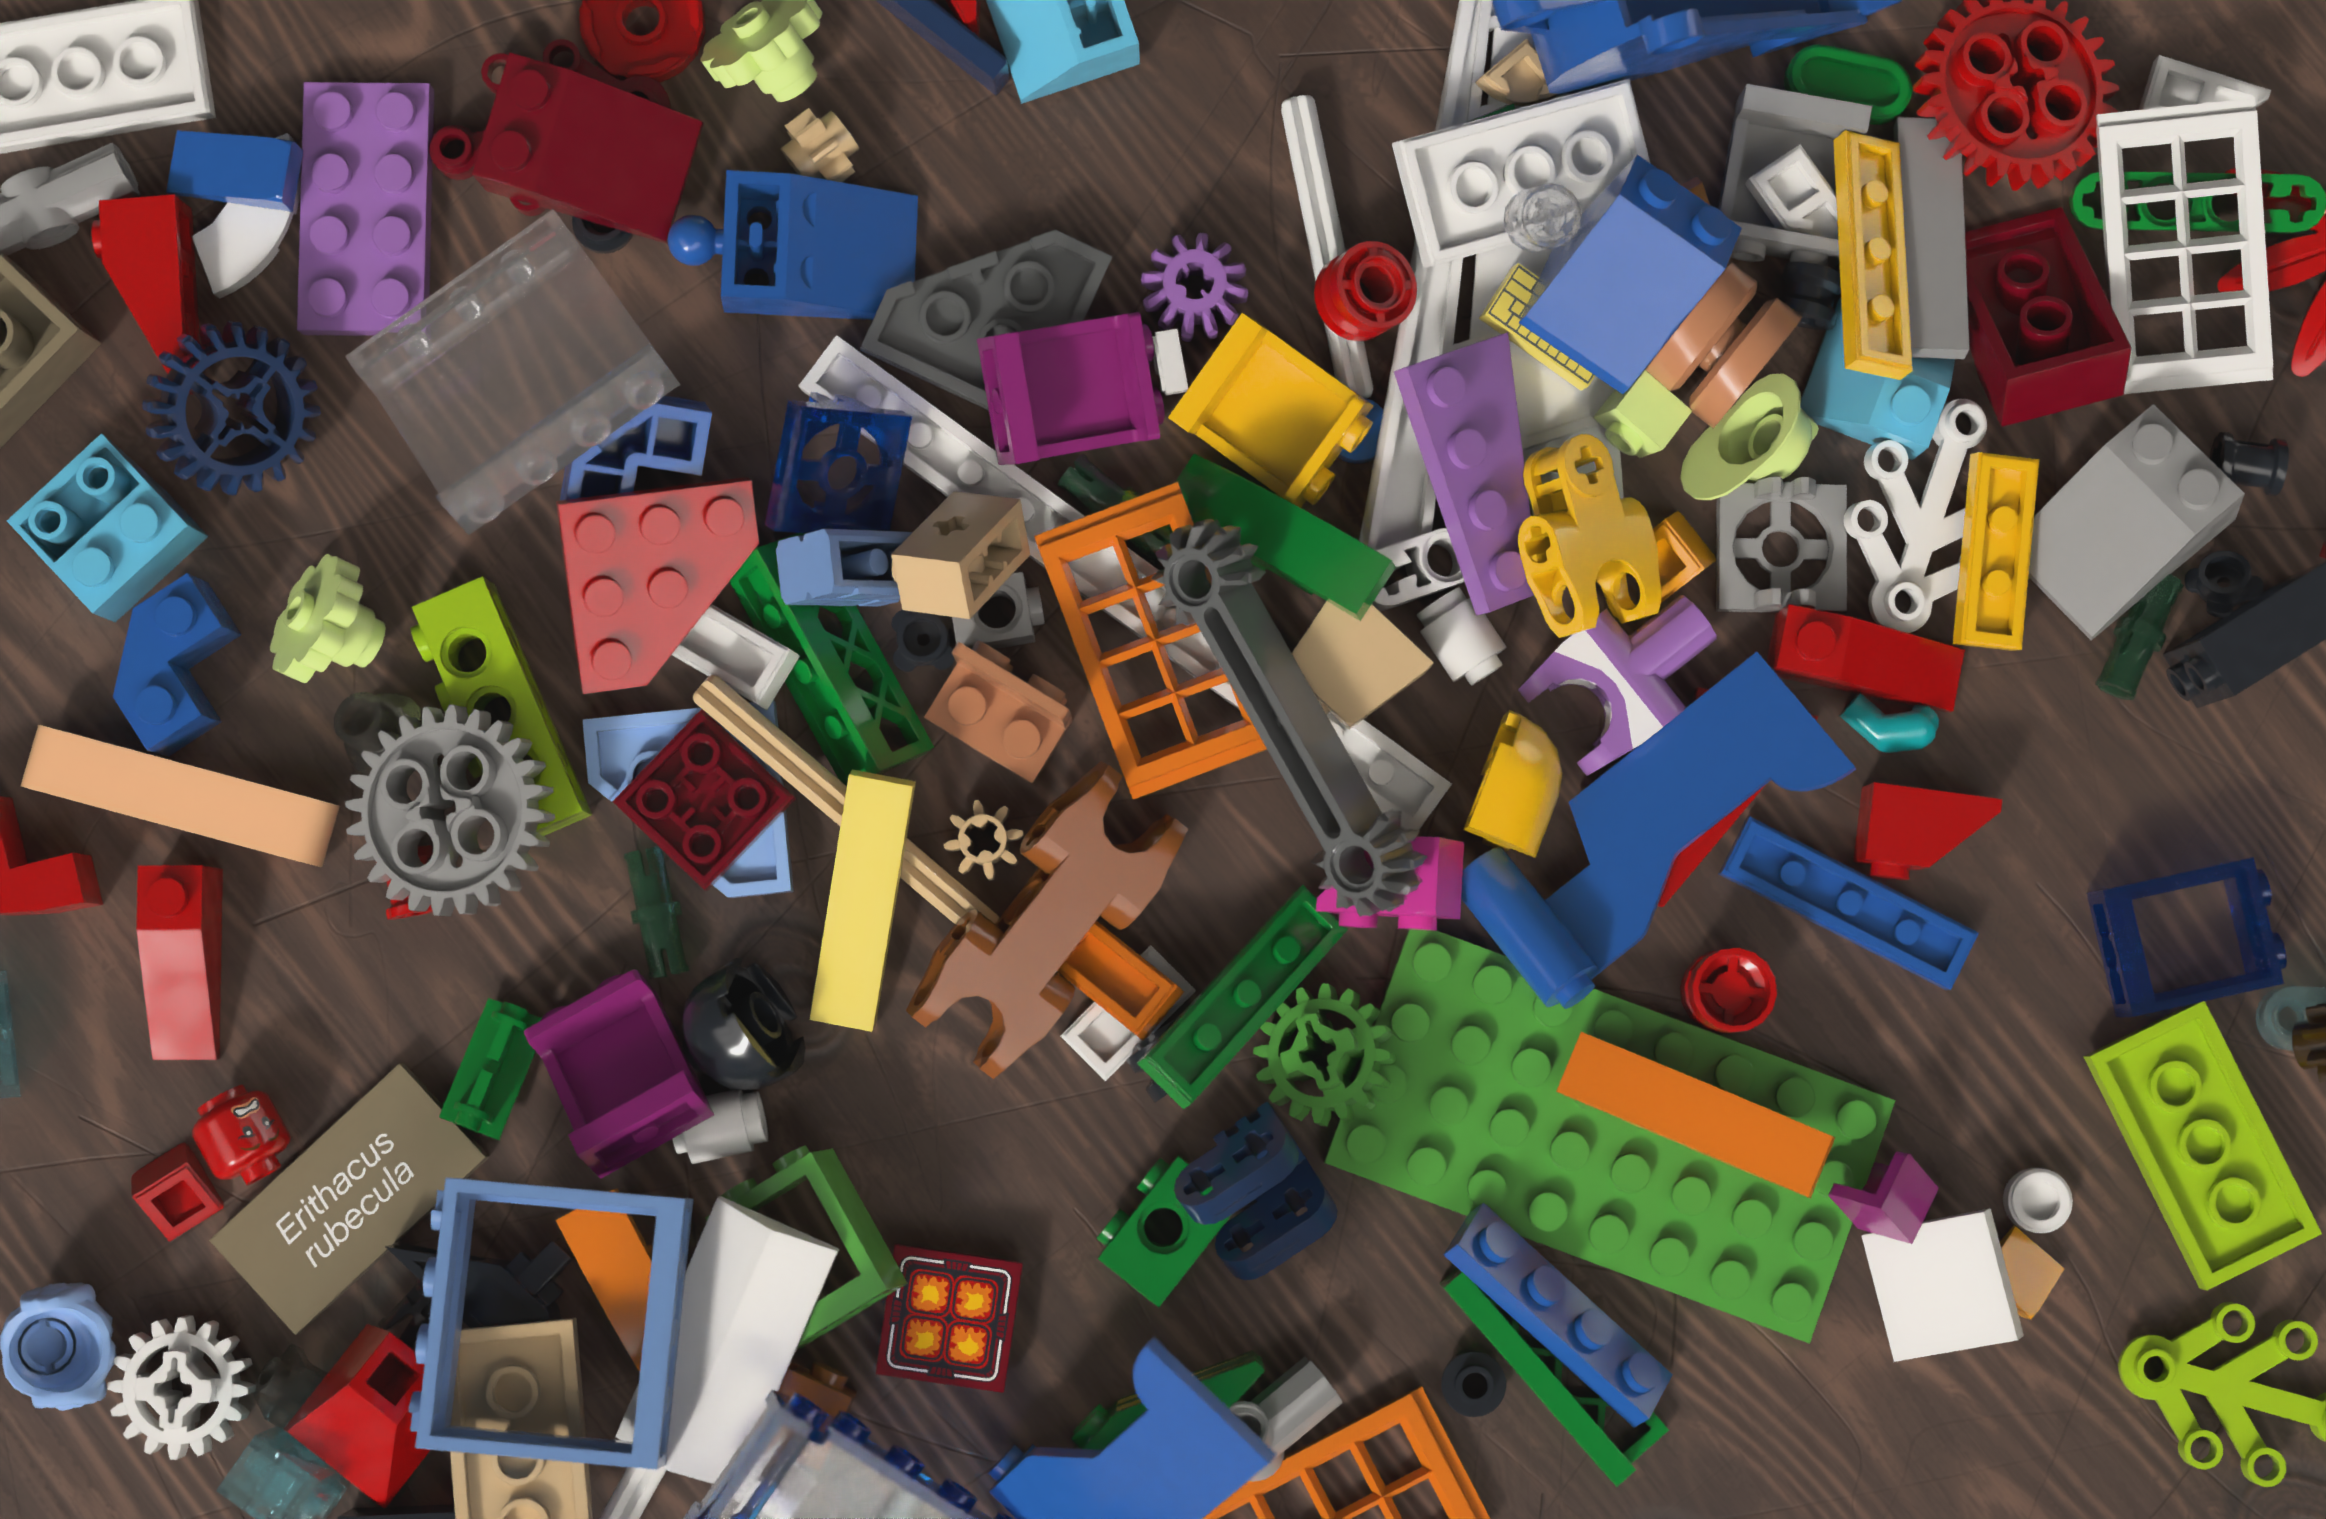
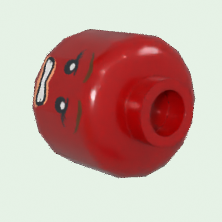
[192,1084,291,1185]

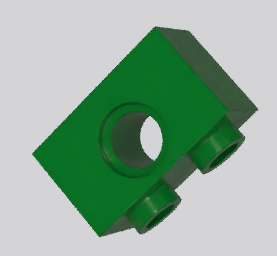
[1096,1154,1231,1308]

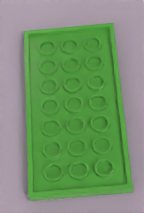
[1324,929,1896,1344]

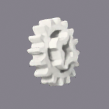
[107,1315,256,1460]

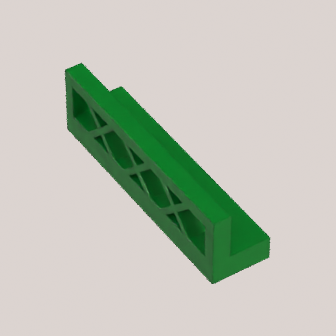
[729,527,934,786]
[1439,1268,1669,1487]

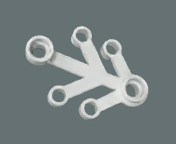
[1844,399,1987,633]

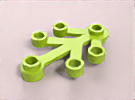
[2118,1302,2326,1487]

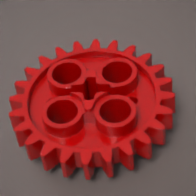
[1913,0,2119,191]

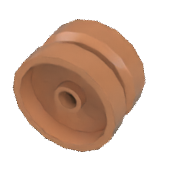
[1646,262,1803,428]

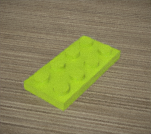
[2083,1000,2322,1290]

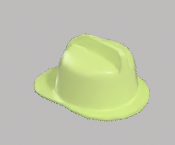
[1680,373,1819,500]

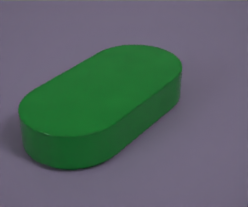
[1784,45,1912,125]

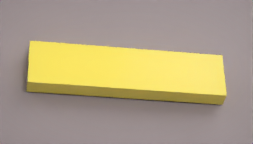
[810,770,916,1032]

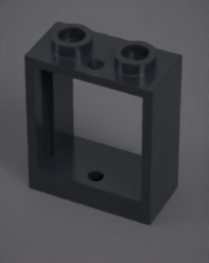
[2163,561,2326,708]

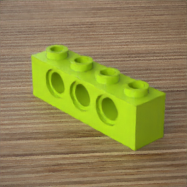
[410,576,592,836]

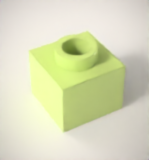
[1593,370,1692,458]

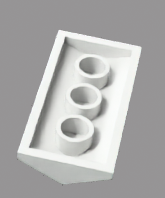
[616,1196,839,1490]

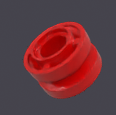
[1314,241,1417,341]

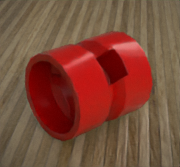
[1680,948,1777,1033]

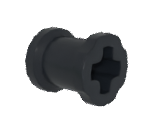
[2209,432,2289,496]

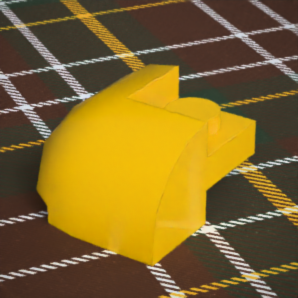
[1463,710,1563,858]

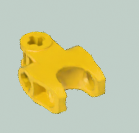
[1518,434,1662,638]

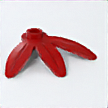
[2217,169,2326,377]

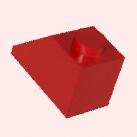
[1853,782,2003,880]

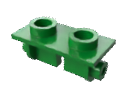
[439,998,541,1141]

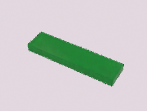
[1137,885,1348,1109]

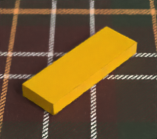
[1953,452,2039,651]

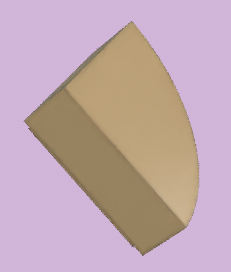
[1475,38,1558,106]

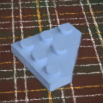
[582,700,794,898]

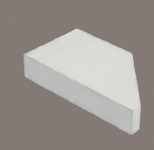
[2139,55,2271,110]
[1745,144,1838,240]

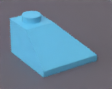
[1800,298,1955,460]

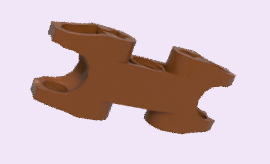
[906,761,1188,1079]

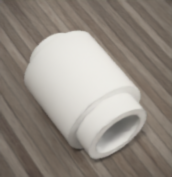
[1417,587,1507,686]
[673,1090,768,1164]

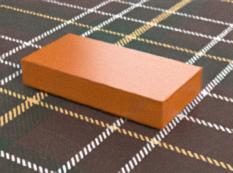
[1057,921,1184,1040]

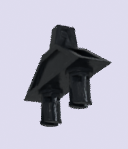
[378,1238,575,1348]

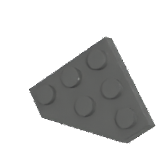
[860,230,1112,410]

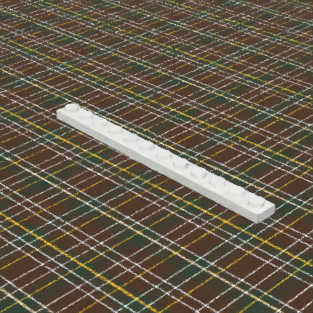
[799,335,1452,831]

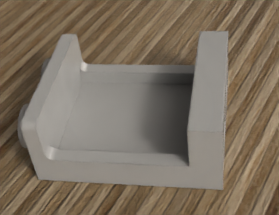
[1718,84,1872,268]

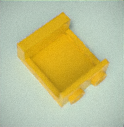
[1168,313,1374,508]

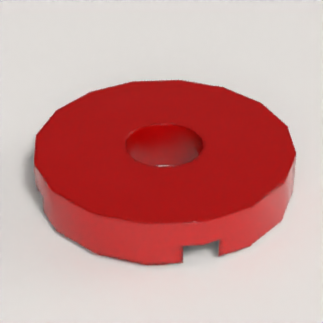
[579,0,706,83]

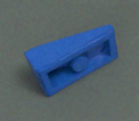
[166,130,303,212]

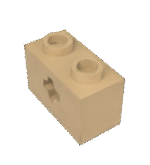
[891,491,1030,619]

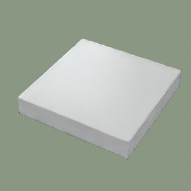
[1861,1208,2024,1362]

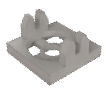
[1716,477,1847,613]

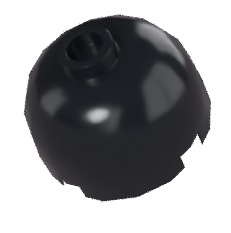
[682,958,806,1090]

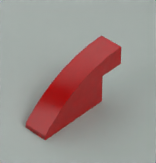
[0,796,103,916]

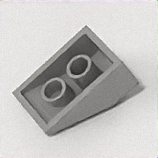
[2028,404,2245,641]

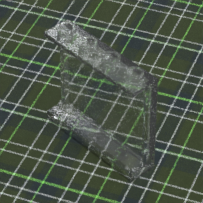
[346,209,680,535]

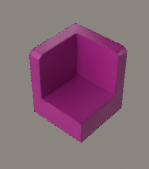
[1828,1151,1939,1244]

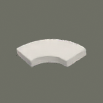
[192,133,301,299]

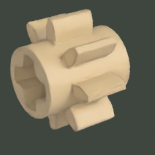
[780,108,859,182]
[944,800,1024,880]

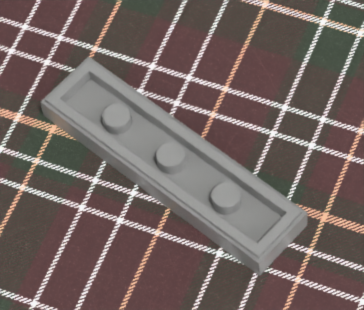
[1893,117,1969,359]

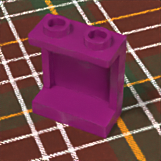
[977,312,1165,465]
[524,970,715,1179]

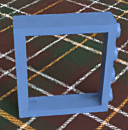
[409,1178,693,1470]

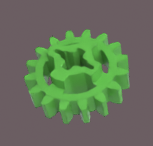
[1253,983,1396,1126]

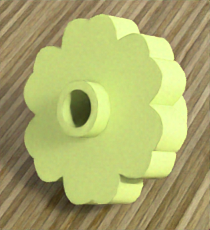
[700,0,822,102]
[270,554,385,683]

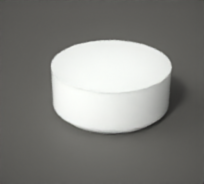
[2003,1168,2073,1233]

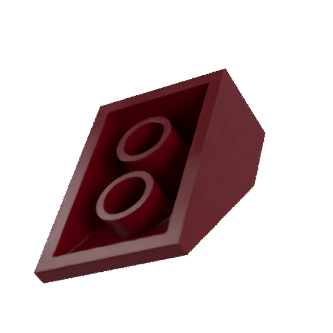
[472,52,704,244]
[1965,207,2132,427]

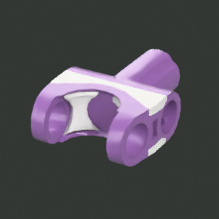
[1518,595,1717,776]

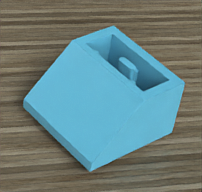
[986,0,1140,104]
[7,433,208,622]

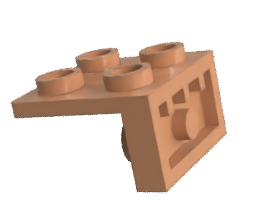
[924,640,1073,785]

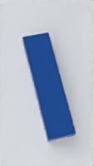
[1718,817,1979,990]

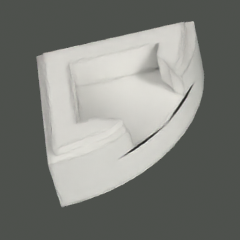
[1153,329,1188,395]

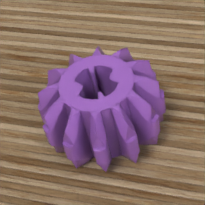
[1141,233,1248,342]

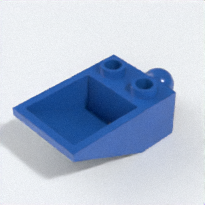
[668,170,918,320]

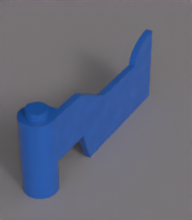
[1461,652,1856,1009]
[988,1337,1276,1519]

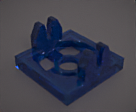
[765,392,912,533]

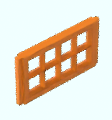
[1034,482,1267,800]
[1203,1386,1490,1519]

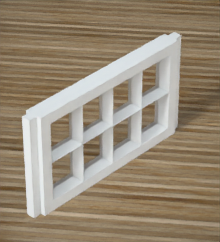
[2096,98,2273,394]

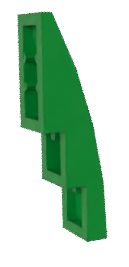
[1175,453,1396,621]

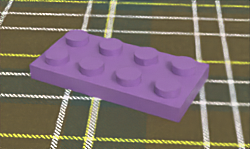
[297,82,434,336]

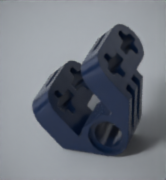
[1174,1101,1338,1280]

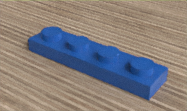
[1443,1203,1673,1428]

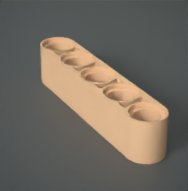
[21,725,340,867]

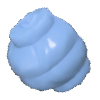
[0,1282,117,1411]

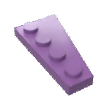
[1393,332,1534,616]

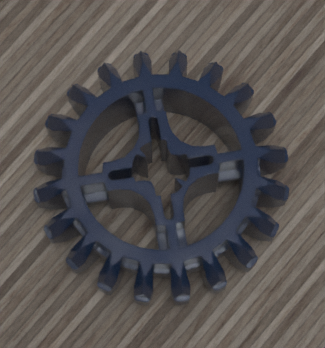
[142,321,321,495]

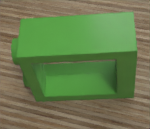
[705,1145,908,1349]

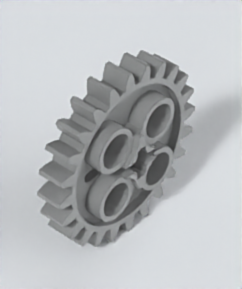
[345,705,555,916]

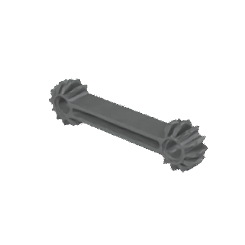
[1151,519,1428,916]

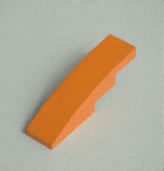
[1556,1032,1835,1199]
[556,1188,653,1373]

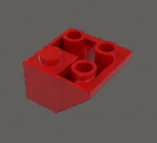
[283,1324,431,1509]

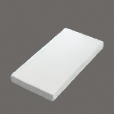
[0,0,216,154]
[1392,79,1650,268]

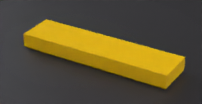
[1833,130,1913,380]

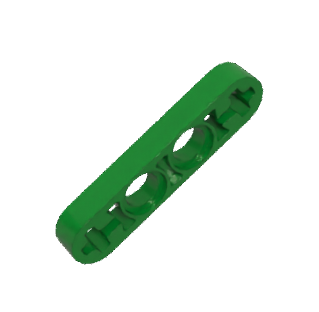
[2069,172,2326,233]

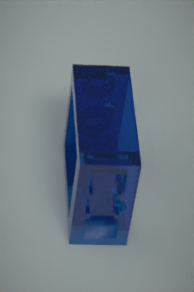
[2086,857,2287,1017]

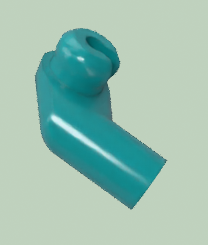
[1839,692,1939,753]

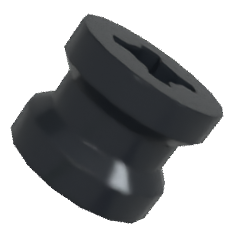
[1779,261,1841,330]

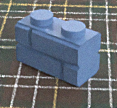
[776,529,913,607]

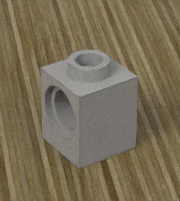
[952,572,1045,649]

